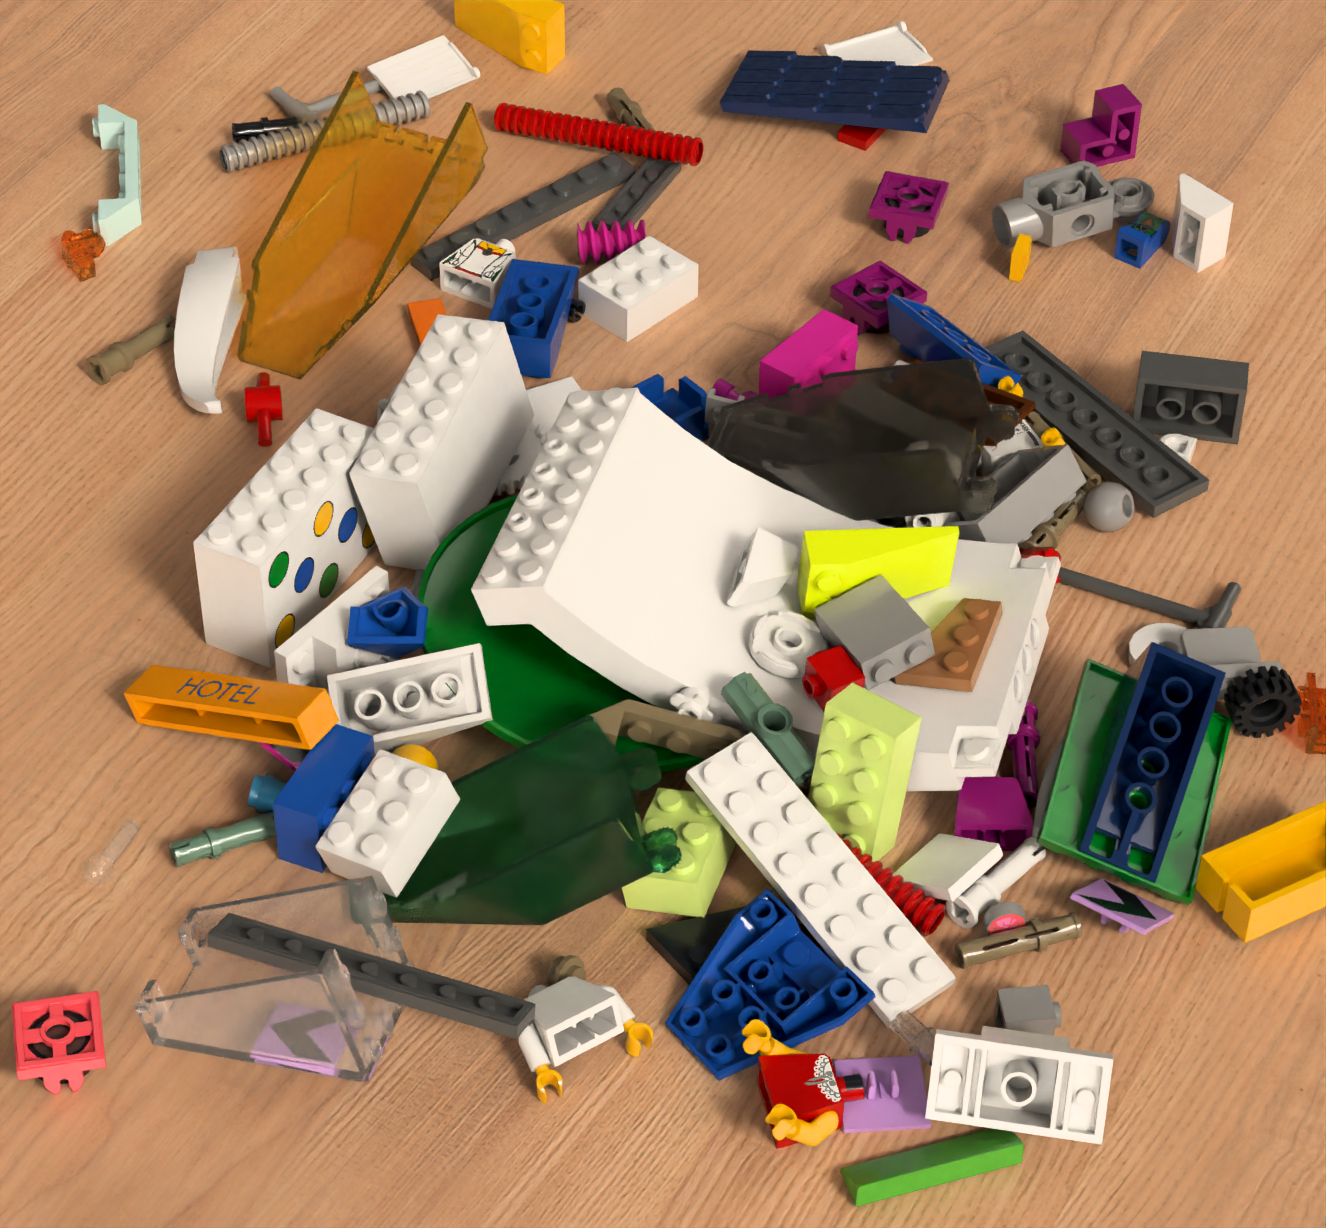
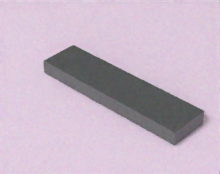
[592,156,681,231]

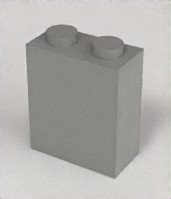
[814,575,935,691]

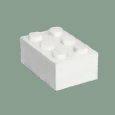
[578,236,699,342]
[315,749,460,898]

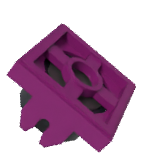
[869,171,949,244]
[830,260,927,336]

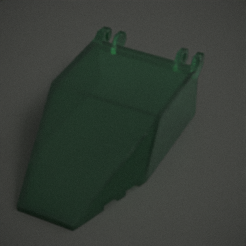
[348,715,682,925]

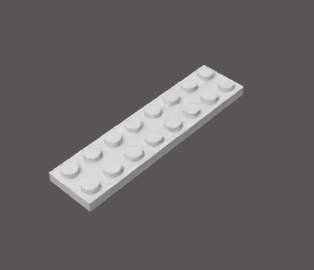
[685,732,956,1028]

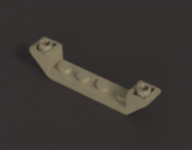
[573,699,811,799]

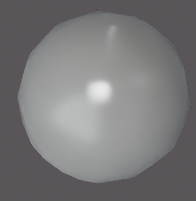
[1083,482,1134,532]

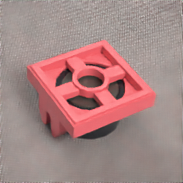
[11,991,107,1095]

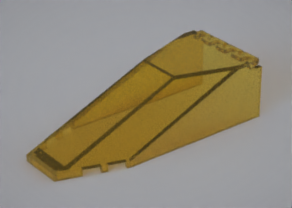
[237,71,488,380]

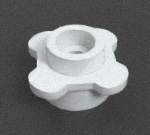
[670,687,713,722]

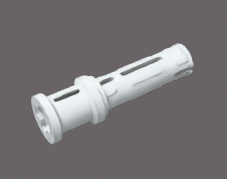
[945,837,1046,929]

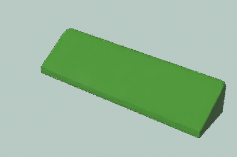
[840,1129,1024,1207]

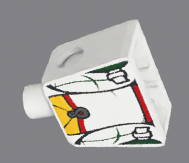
[439,238,516,309]

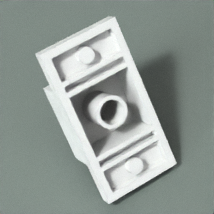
[274,566,397,695]
[925,1026,1114,1145]

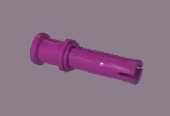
[1006,701,1040,809]

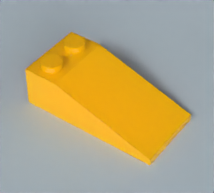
[454,0,565,75]

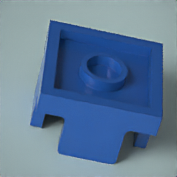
[632,374,711,442]

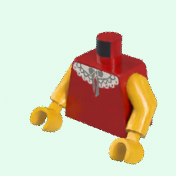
[742,1019,864,1149]

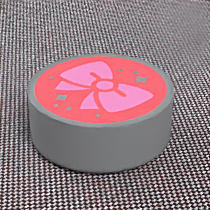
[983,902,1027,935]

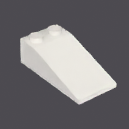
[327,643,493,754]

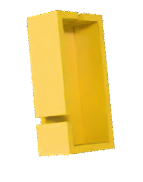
[1195,801,1326,943]

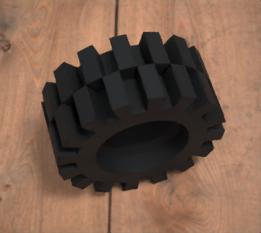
[1224,666,1302,738]

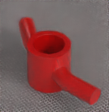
[244,372,283,447]

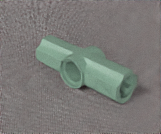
[721,672,816,787]

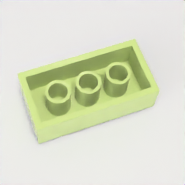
[808,683,922,862]

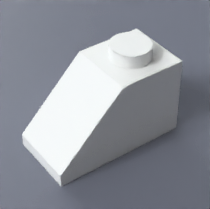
[726,527,800,607]

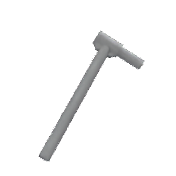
[271,79,383,126]

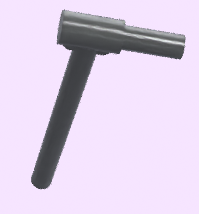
[1058,567,1241,629]

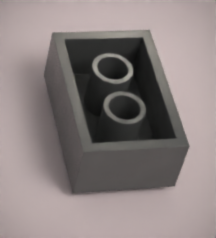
[1133,351,1249,445]

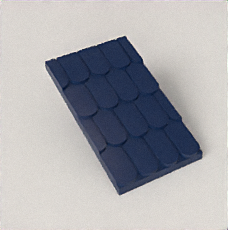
[719,50,950,133]

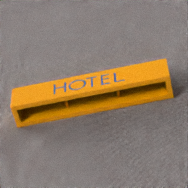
[123,665,339,750]

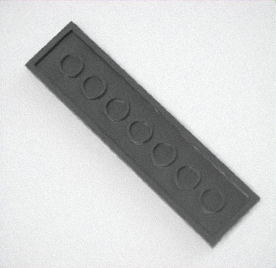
[986,330,1209,518]

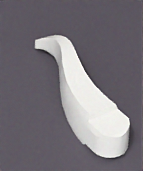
[174,246,247,414]

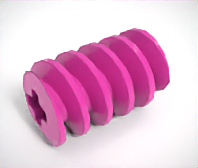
[577,220,646,264]

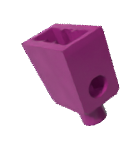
[954,773,1033,851]

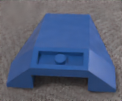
[665,889,876,1081]

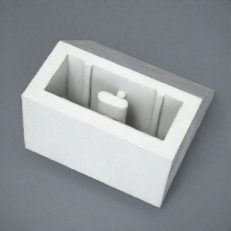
[1171,173,1234,273]

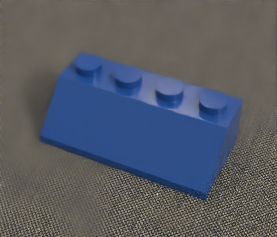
[887,293,1022,388]

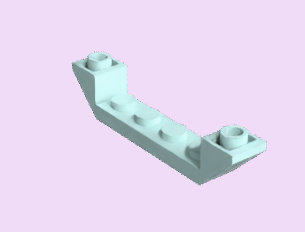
[92,104,142,247]

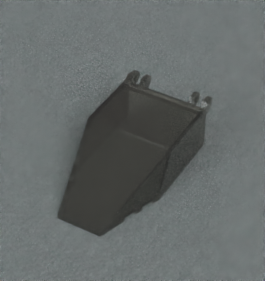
[707,358,1020,521]

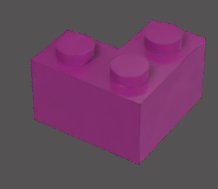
[1060,84,1142,167]

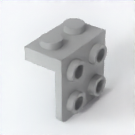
[1180,627,1282,700]

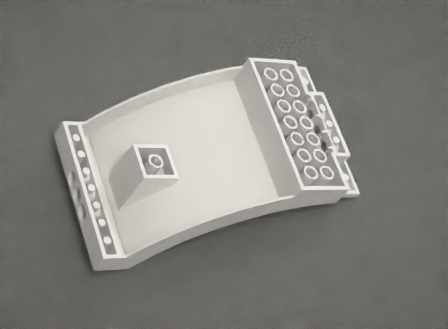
[471,387,1061,791]

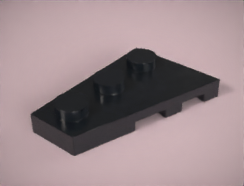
[646,906,746,985]

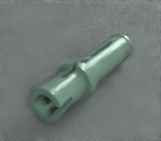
[169,811,276,868]

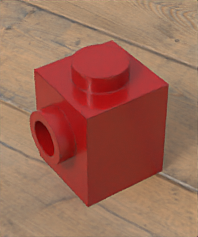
[802,645,866,712]

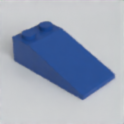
[488,259,579,378]

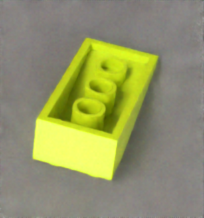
[796,526,959,619]

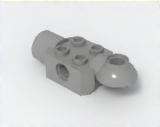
[992,160,1155,249]

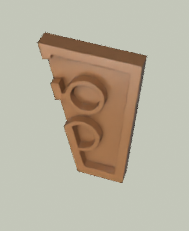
[895,598,1003,692]

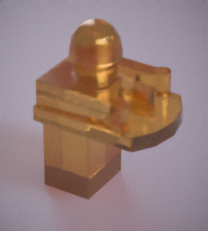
[61,228,105,282]

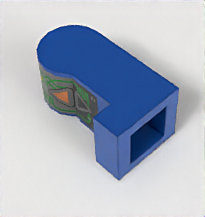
[1114,211,1170,269]

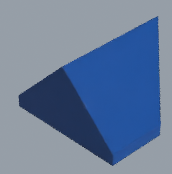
[347,586,428,659]

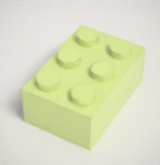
[618,787,737,918]

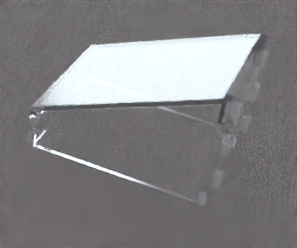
[134,876,415,1082]

